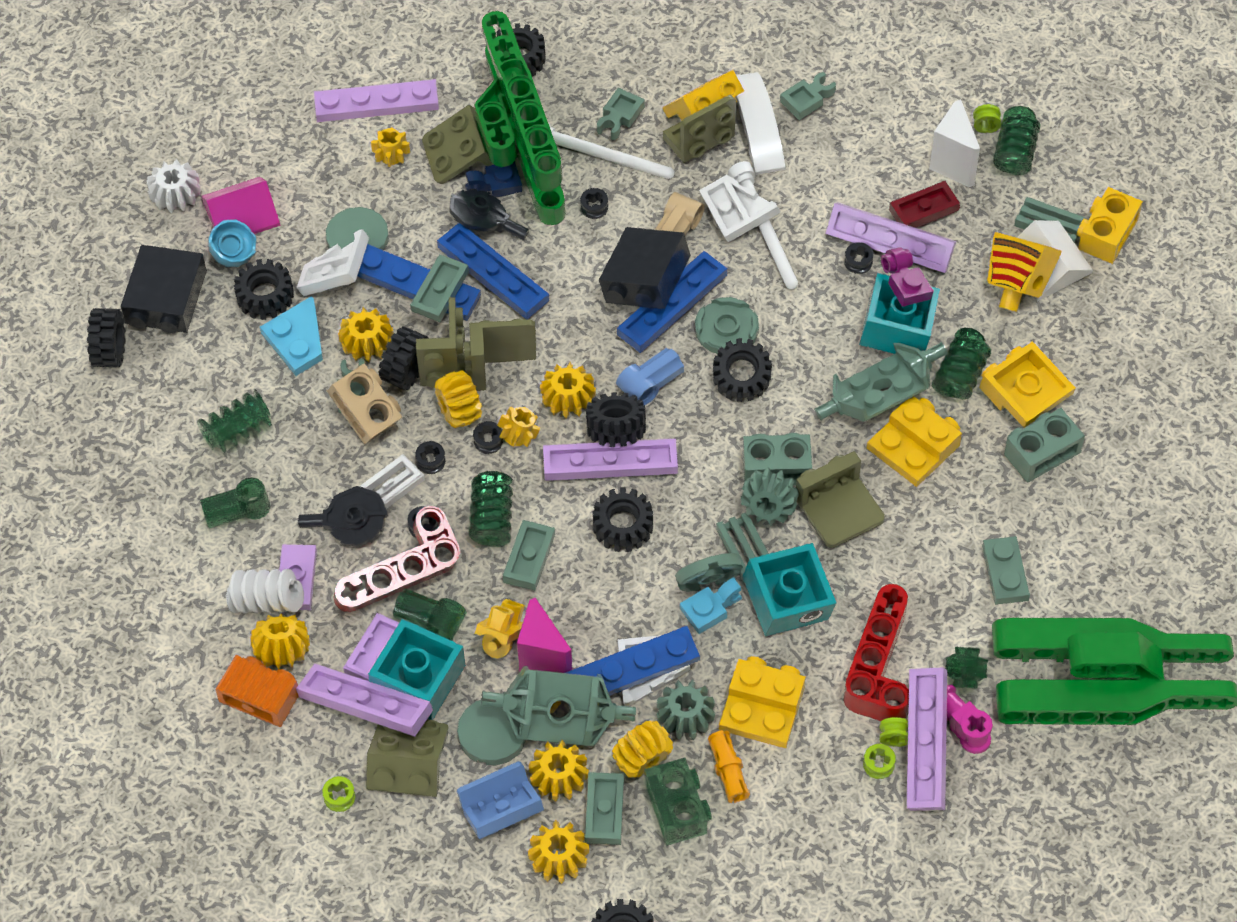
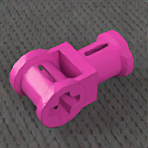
[947,684,993,754]

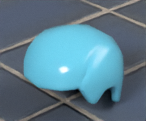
[208,219,256,267]

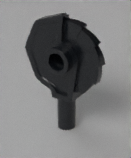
[449,189,529,240]
[298,486,389,548]

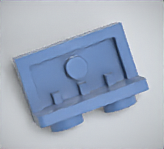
[457,761,544,839]

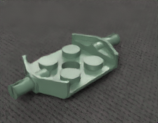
[814,342,948,422]
[481,666,636,747]

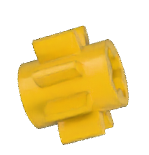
[371,127,410,167]
[497,407,540,447]

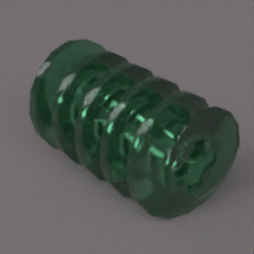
[993,106,1041,175]
[932,327,991,400]
[197,389,272,453]
[469,471,513,547]

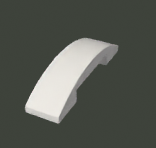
[736,72,786,175]

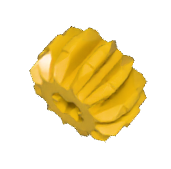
[338,306,394,363]
[540,362,596,419]
[435,370,482,428]
[250,613,310,669]
[612,721,673,778]
[528,740,589,802]
[528,820,589,884]

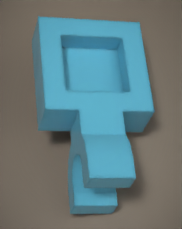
[680,577,742,634]

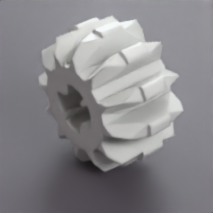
[147,159,201,213]

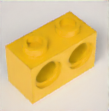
[1076,187,1143,264]

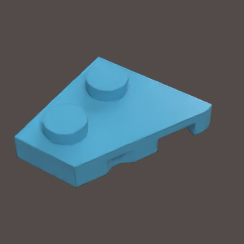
[260,296,323,376]

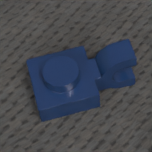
[465,161,522,198]

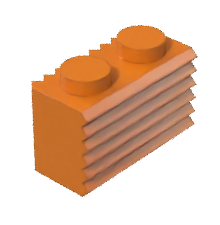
[215,655,299,727]

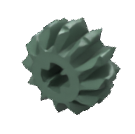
[741,467,799,526]
[657,679,715,740]

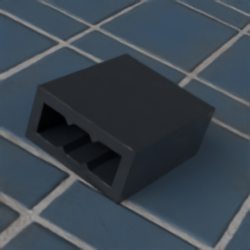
[599,227,691,309]
[120,244,207,333]

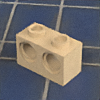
[327,363,402,444]

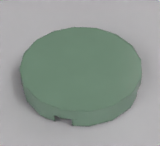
[326,207,389,250]
[695,297,759,354]
[675,553,743,592]
[457,700,526,766]

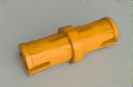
[708,730,750,803]

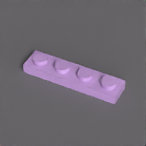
[314,79,439,122]
[825,202,957,273]
[543,439,678,481]
[296,664,433,736]
[907,667,947,811]

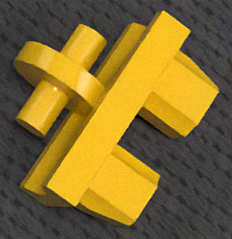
[474,599,525,659]

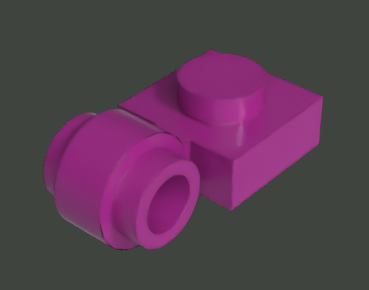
[881,247,933,307]

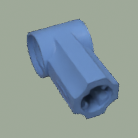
[616,348,684,405]

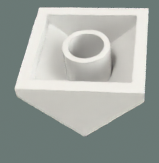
[929,100,980,187]
[1017,220,1093,301]

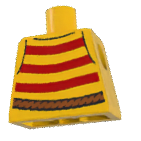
[987,232,1062,312]

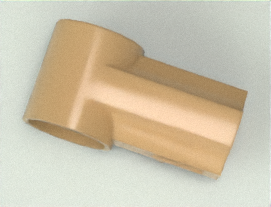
[655,192,705,236]

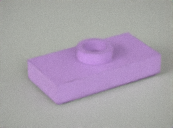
[279,544,317,610]
[343,613,399,681]

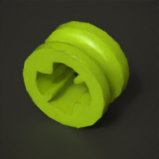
[973,104,1002,133]
[880,717,908,747]
[863,744,896,779]
[322,776,355,812]

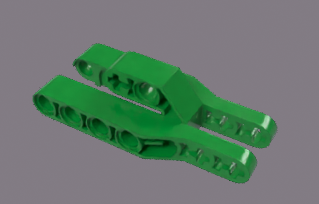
[474,11,566,225]
[992,618,1237,725]

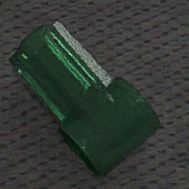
[200,477,271,528]
[393,588,467,641]

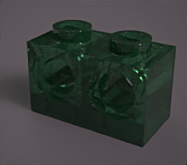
[644,758,712,846]

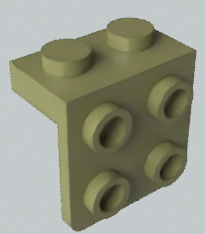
[663,95,736,163]
[422,105,501,184]
[416,297,466,388]
[464,318,537,391]
[796,451,885,548]
[367,720,449,797]

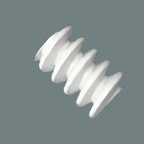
[226,569,304,613]

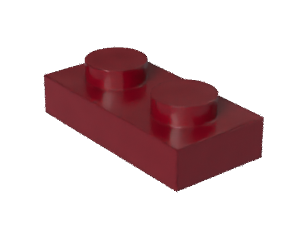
[889,181,960,228]

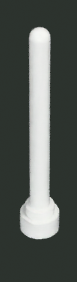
[548,123,674,179]
[728,161,798,289]

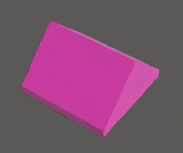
[201,176,281,234]
[517,598,573,673]

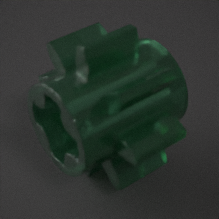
[945,646,988,689]

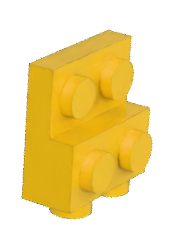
[662,70,744,120]
[979,341,1076,428]
[866,396,962,487]
[719,656,806,748]

